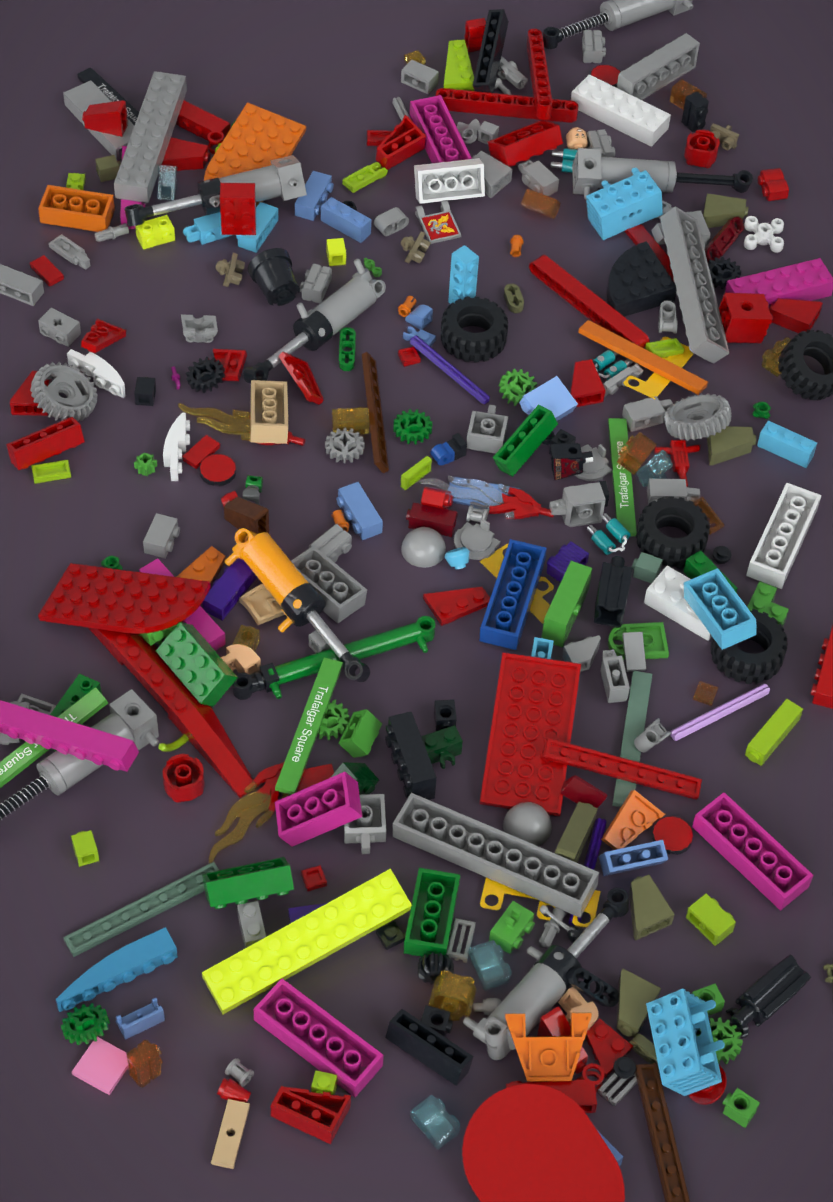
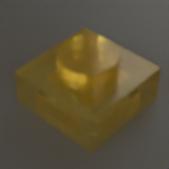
[404,50,426,65]

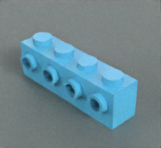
[448,245,479,304]

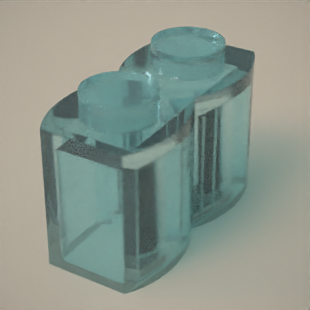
[469,940,512,991]
[410,1095,460,1150]

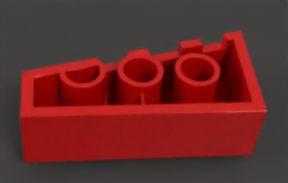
[810,625,833,709]

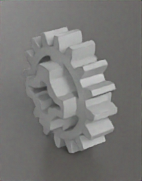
[325,427,365,463]

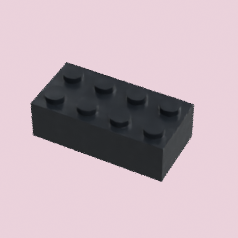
[385,711,437,800]

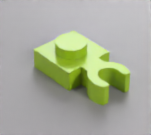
[66,173,86,190]

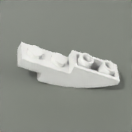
[67,349,126,398]
[163,413,190,481]

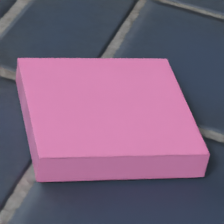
[72,1037,134,1095]

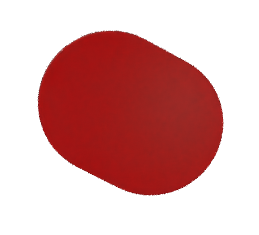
[462,1084,625,1202]

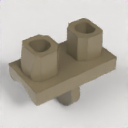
[710,123,739,150]
[401,231,431,264]
[216,253,245,287]

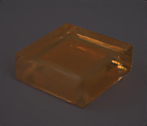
[693,681,718,706]

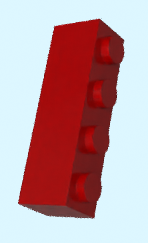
[6,417,85,470]

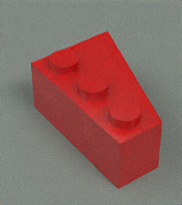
[376,115,426,170]
[271,1086,351,1144]

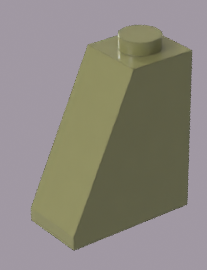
[703,193,749,228]
[707,426,756,465]
[629,875,675,940]
[617,969,661,1037]

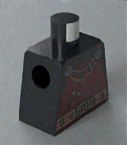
[550,443,593,480]

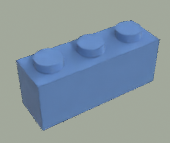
[295,171,334,221]
[321,197,371,243]
[336,482,383,540]
[599,840,668,876]

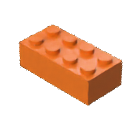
[38,185,115,232]

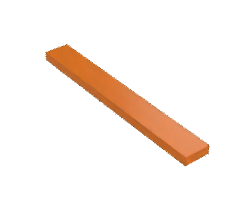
[578,320,708,395]

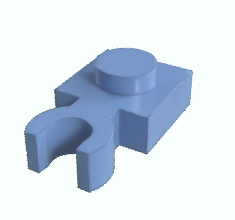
[403,326,436,347]

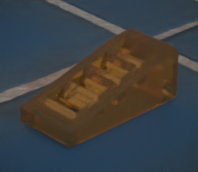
[694,497,725,535]

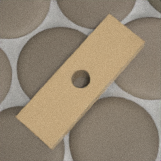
[211,1099,250,1169]

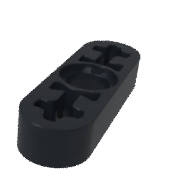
[566,967,619,1007]

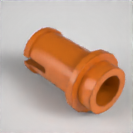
[510,235,524,257]
[398,296,417,317]
[332,510,349,532]

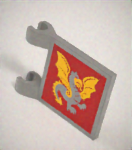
[415,200,461,244]

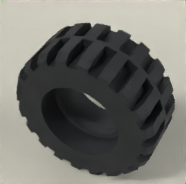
[440,296,508,363]
[778,330,833,400]
[636,496,710,568]
[711,609,788,684]

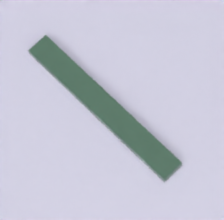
[612,671,652,807]
[63,862,219,957]

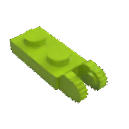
[342,162,388,193]

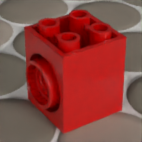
[719,293,773,343]

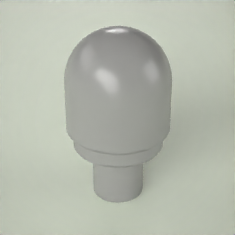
[473,998,502,1016]

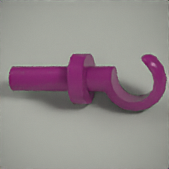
[171,366,180,390]

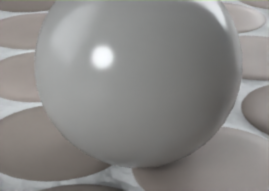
[401,527,446,568]
[503,802,552,846]

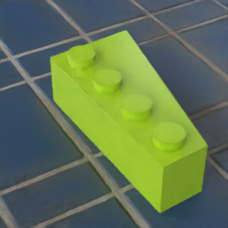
[444,40,475,91]

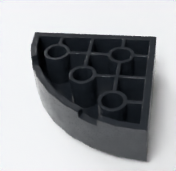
[607,241,677,317]

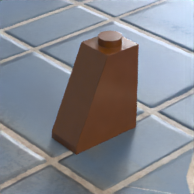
[224,497,269,534]

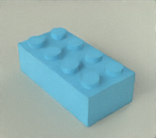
[684,568,756,650]

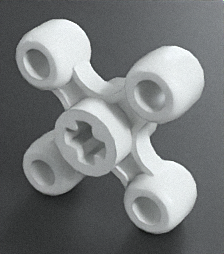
[744,216,784,253]

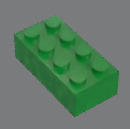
[156,622,238,707]
[202,857,294,909]
[403,868,460,957]

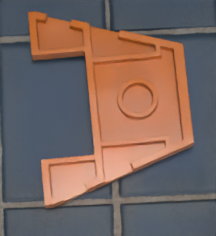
[505,1012,592,1081]

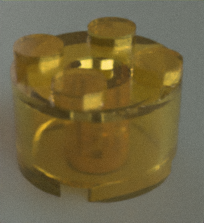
[428,971,476,1021]

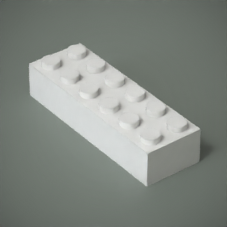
[571,75,671,147]
[746,483,822,589]

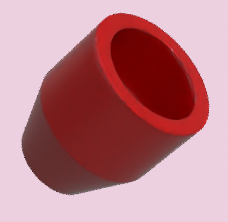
[221,491,238,507]

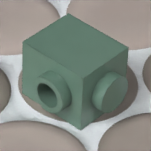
[632,552,663,584]

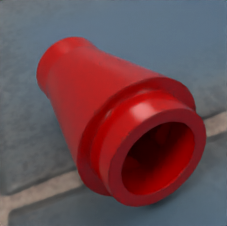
[217,1078,252,1103]

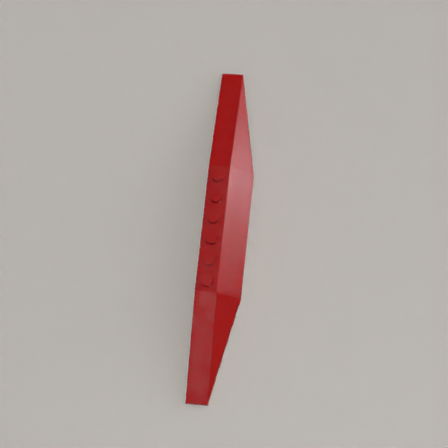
[89,628,256,798]

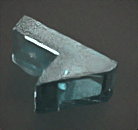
[157,165,177,200]
[636,450,673,487]

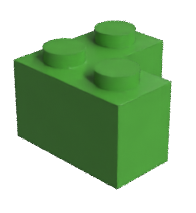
[747,581,789,627]

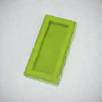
[645,338,685,358]
[401,456,432,490]
[31,460,71,484]

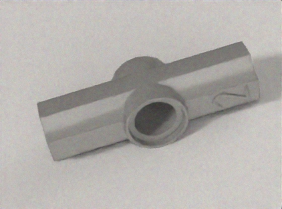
[498,56,528,89]

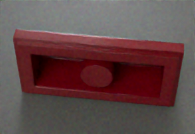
[561,775,608,808]

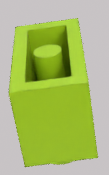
[686,893,736,946]

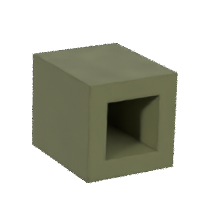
[95,155,121,182]

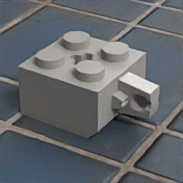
[467,405,509,454]
[549,482,606,527]
[344,794,386,854]

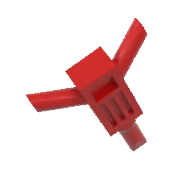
[654,440,700,487]

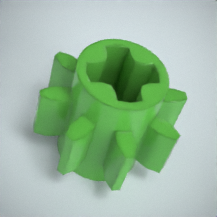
[134,453,157,476]

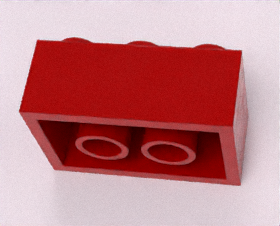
[220,183,256,235]

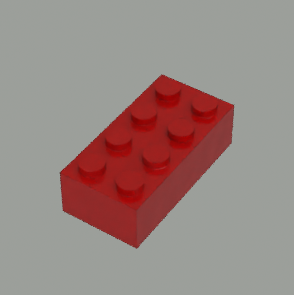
[488,120,563,167]

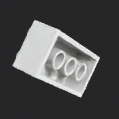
[414,158,485,204]
[644,566,712,641]

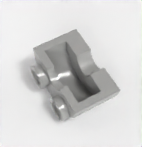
[181,314,218,343]

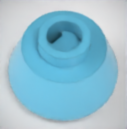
[444,547,470,569]

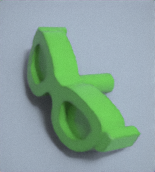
[364,258,382,277]

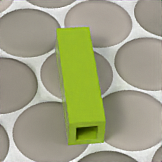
[745,699,803,766]

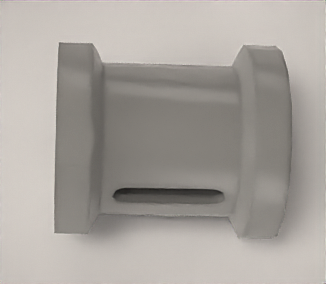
[466,505,489,523]
[225,1058,254,1087]

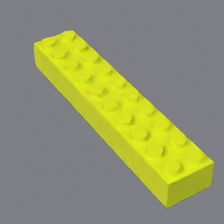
[202,869,412,1014]

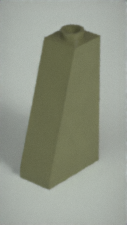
[555,802,598,863]

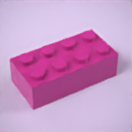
[275,772,363,847]

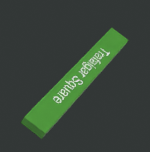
[608,418,637,536]
[275,657,343,795]
[0,687,108,788]

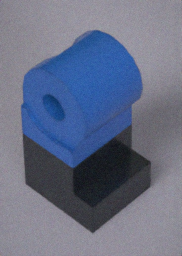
[430,433,467,466]

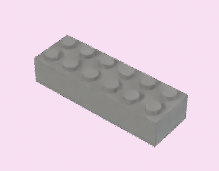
[617,33,700,100]

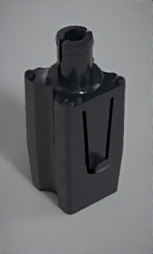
[594,556,633,628]
[731,954,811,1030]

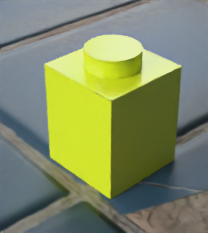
[326,238,346,266]

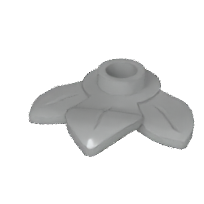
[457,119,480,144]

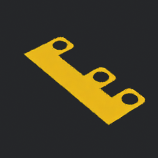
[623,337,694,399]
[479,544,554,624]
[480,877,601,928]

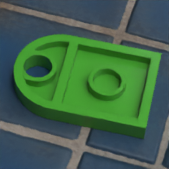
[608,622,669,660]

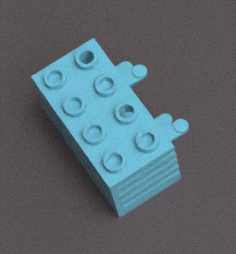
[586,168,663,240]
[646,989,725,1096]

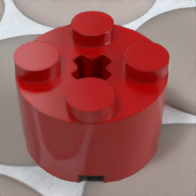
[684,130,720,168]
[163,754,205,803]

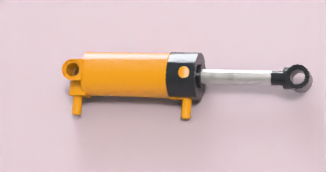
[225,528,370,682]

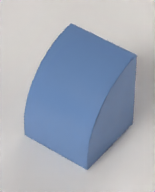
[405,305,433,330]

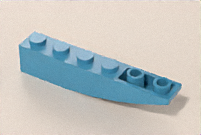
[56,927,178,1012]

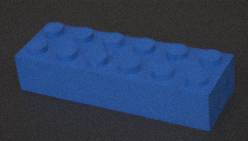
[479,539,547,650]

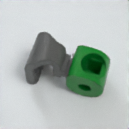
[242,475,263,505]

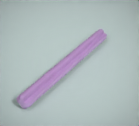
[670,684,770,741]

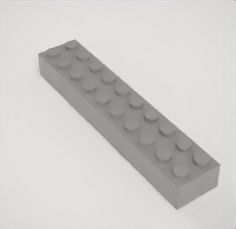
[114,71,187,203]
[660,206,729,364]
[392,793,599,918]

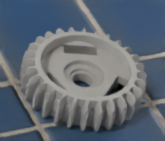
[30,362,98,421]
[664,393,732,441]

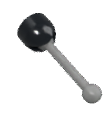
[540,905,584,943]

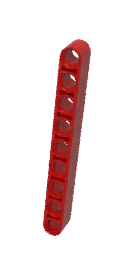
[527,29,552,120]
[436,88,579,123]
[529,255,650,348]

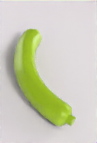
[158,734,189,752]

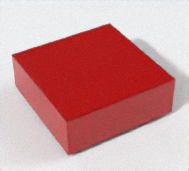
[398,346,421,367]
[301,865,327,892]

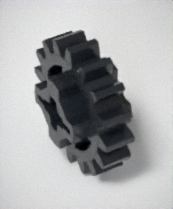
[708,257,742,289]
[186,357,225,393]

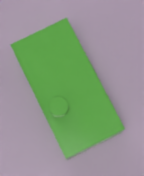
[542,561,592,648]

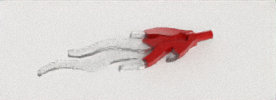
[420,475,554,519]

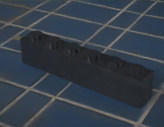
[473,9,509,93]

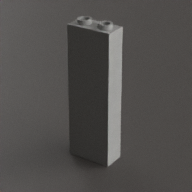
[63,80,134,161]

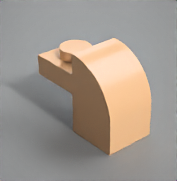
[221,644,261,674]
[558,987,598,1032]

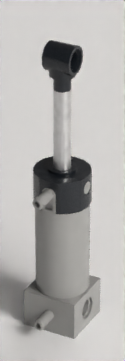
[124,155,307,226]

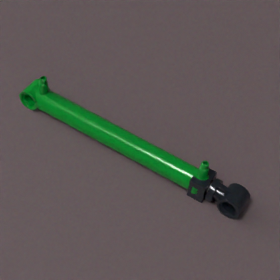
[233,616,435,700]

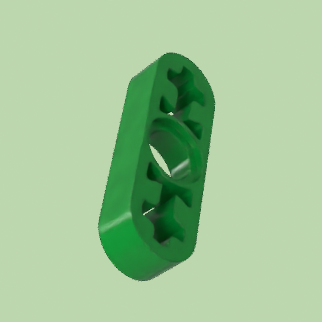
[339,327,356,371]

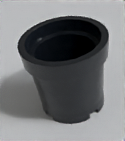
[247,248,300,306]

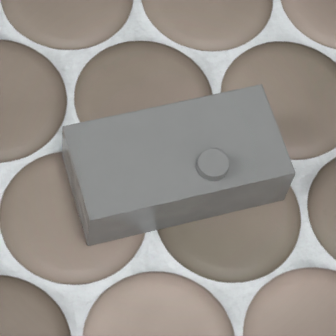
[291,546,367,623]

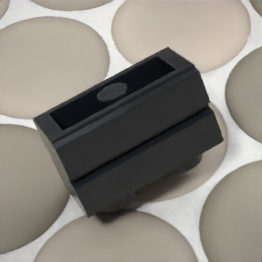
[681,92,709,132]

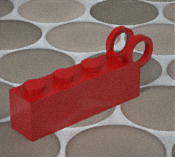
[175,100,230,154]
[505,1063,604,1113]

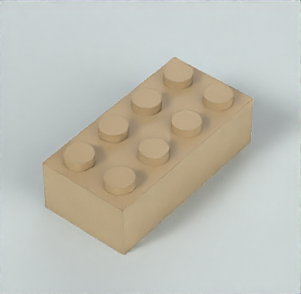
[250,380,288,444]

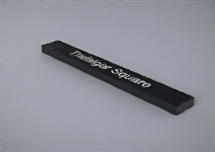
[77,67,139,126]

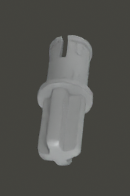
[95,223,129,242]
[539,908,566,948]

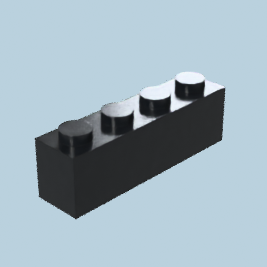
[385,1009,474,1086]

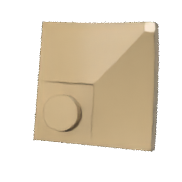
[239,584,285,625]

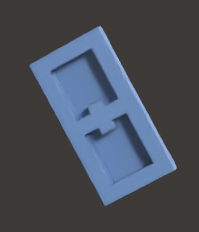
[116,997,165,1040]

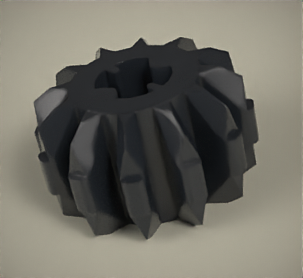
[418,952,454,985]

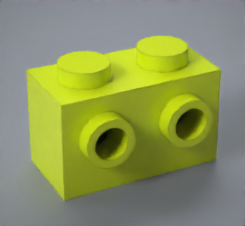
[135,215,175,249]

